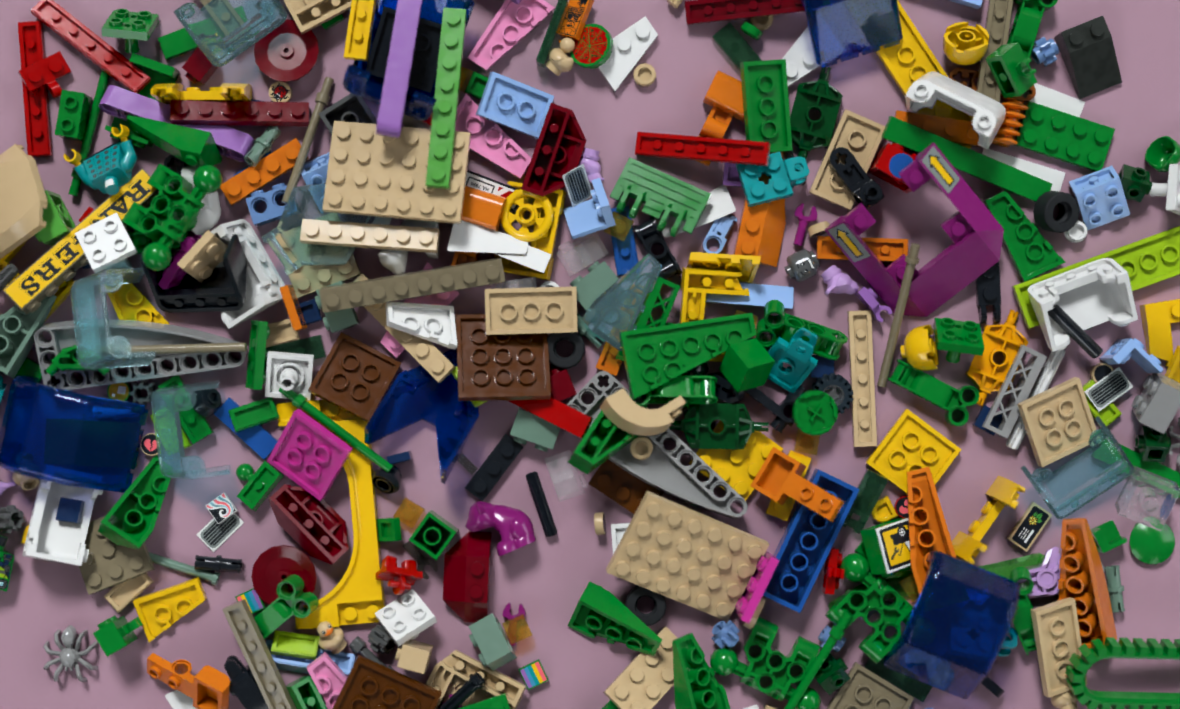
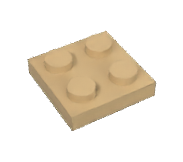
[177,230,228,283]

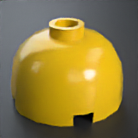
[943,22,989,65]
[900,324,939,371]

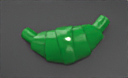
[46,344,110,376]

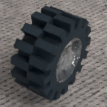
[812,373,854,414]

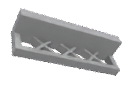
[982,345,1047,439]

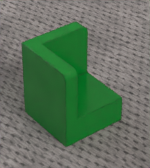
[1090,520,1127,553]

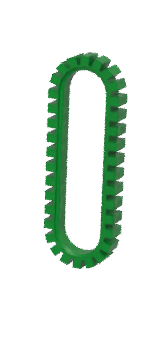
[1065,637,1180,709]

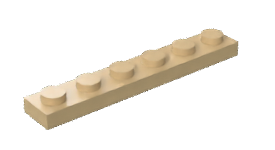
[300,219,440,253]
[354,273,456,383]
[847,310,877,447]

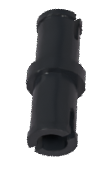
[194,555,242,574]

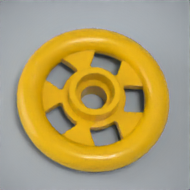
[501,189,554,242]

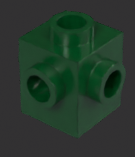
[1118,164,1152,202]
[1135,426,1171,462]
[815,653,851,695]

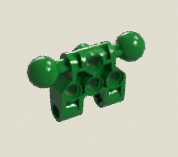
[122,163,223,271]
[825,553,937,663]
[710,617,821,709]

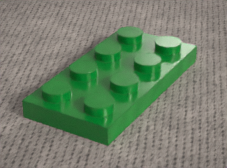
[740,59,793,153]
[1015,101,1115,172]

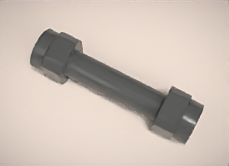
[349,636,394,670]

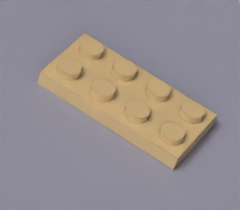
[808,109,885,211]
[485,286,578,335]
[1031,597,1087,698]
[603,626,677,709]

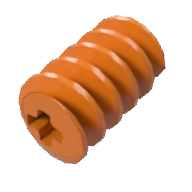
[992,97,1028,147]

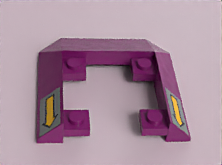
[824,142,1004,317]

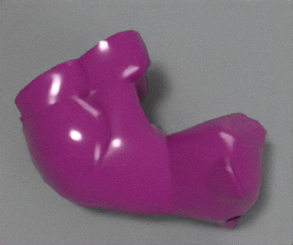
[465,501,536,556]

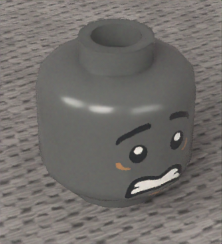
[784,249,820,282]

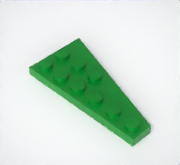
[619,313,757,400]

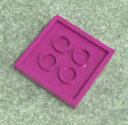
[267,408,353,501]
[735,551,779,624]

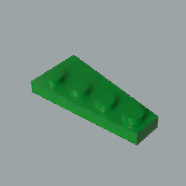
[984,191,1065,282]

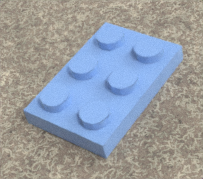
[476,71,554,139]

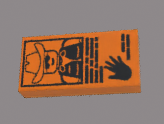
[557,0,594,40]
[280,285,307,331]

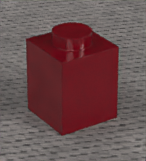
[182,46,221,85]
[550,368,577,401]

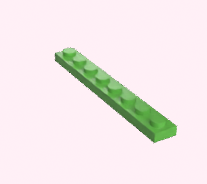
[426,7,467,189]

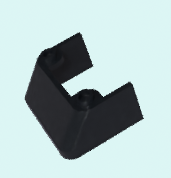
[140,234,247,313]

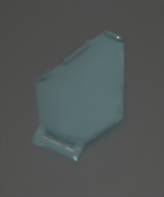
[261,183,376,275]

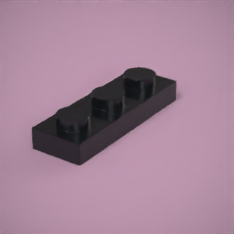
[465,434,523,501]

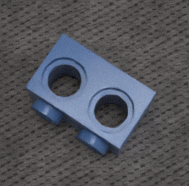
[246,183,300,227]

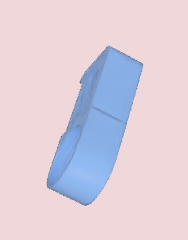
[702,215,737,254]

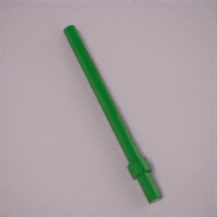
[69,70,110,196]
[279,388,393,473]
[784,611,853,709]

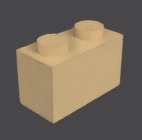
[395,640,434,674]

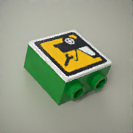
[860,518,911,578]

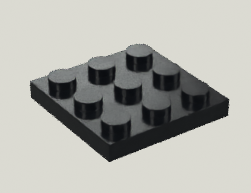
[365,6,442,93]

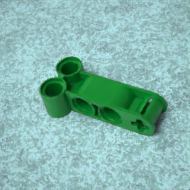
[1007,0,1058,58]
[756,300,848,360]
[887,359,979,426]
[628,375,718,409]
[988,567,1037,656]
[254,574,319,639]

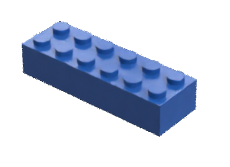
[763,468,860,613]

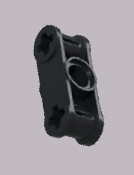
[632,217,682,279]

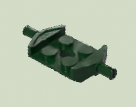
[790,66,843,159]
[669,403,769,449]

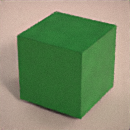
[719,338,775,392]
[409,510,459,560]

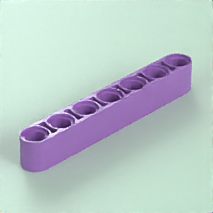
[376,0,423,138]
[99,85,255,162]

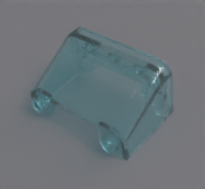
[174,0,287,67]

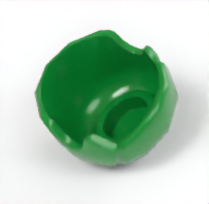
[1145,136,1180,173]

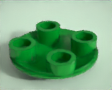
[1129,519,1175,564]

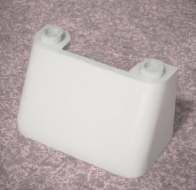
[905,71,1006,150]
[211,219,285,329]
[1027,258,1138,352]
[22,464,105,566]

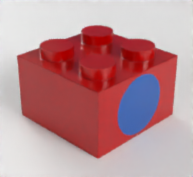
[868,142,917,194]

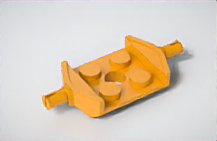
[965,309,1028,406]

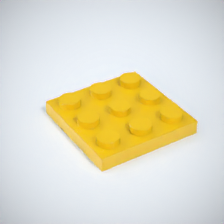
[865,408,962,494]
[688,420,783,501]

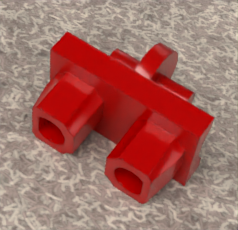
[376,556,423,595]

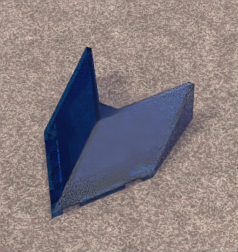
[364,349,479,484]

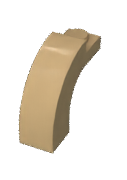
[600,388,686,436]

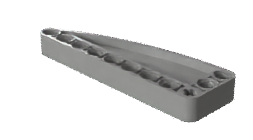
[34,319,248,392]
[567,371,748,519]

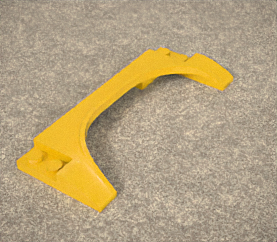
[276,400,385,629]

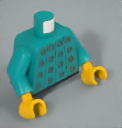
[63,124,137,195]

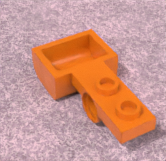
[696,70,744,167]
[451,185,507,265]
[750,447,844,522]
[147,653,230,709]

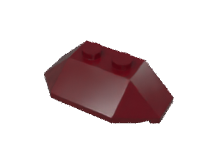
[521,103,587,197]
[268,484,349,565]
[443,531,492,623]

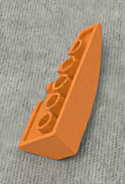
[733,152,786,267]
[907,466,969,611]
[1057,518,1117,649]

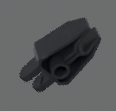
[224,655,269,709]

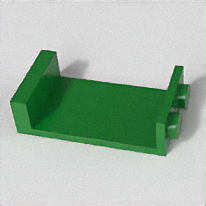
[105,53,180,149]

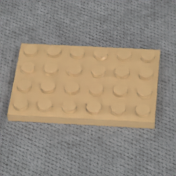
[322,121,471,224]
[606,491,769,621]

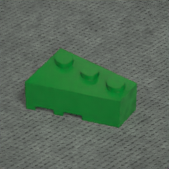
[568,410,639,475]

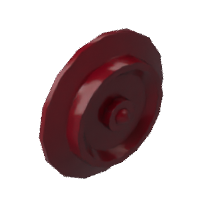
[254,19,319,82]
[251,545,317,605]

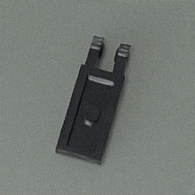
[975,261,1001,323]

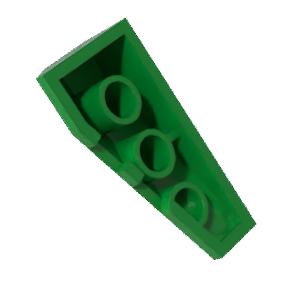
[127,114,222,166]
[98,455,175,550]
[568,582,662,656]
[672,633,730,709]

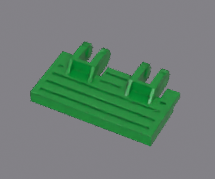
[610,157,711,237]

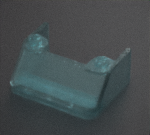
[70,268,156,369]
[151,380,231,479]
[1021,416,1134,519]

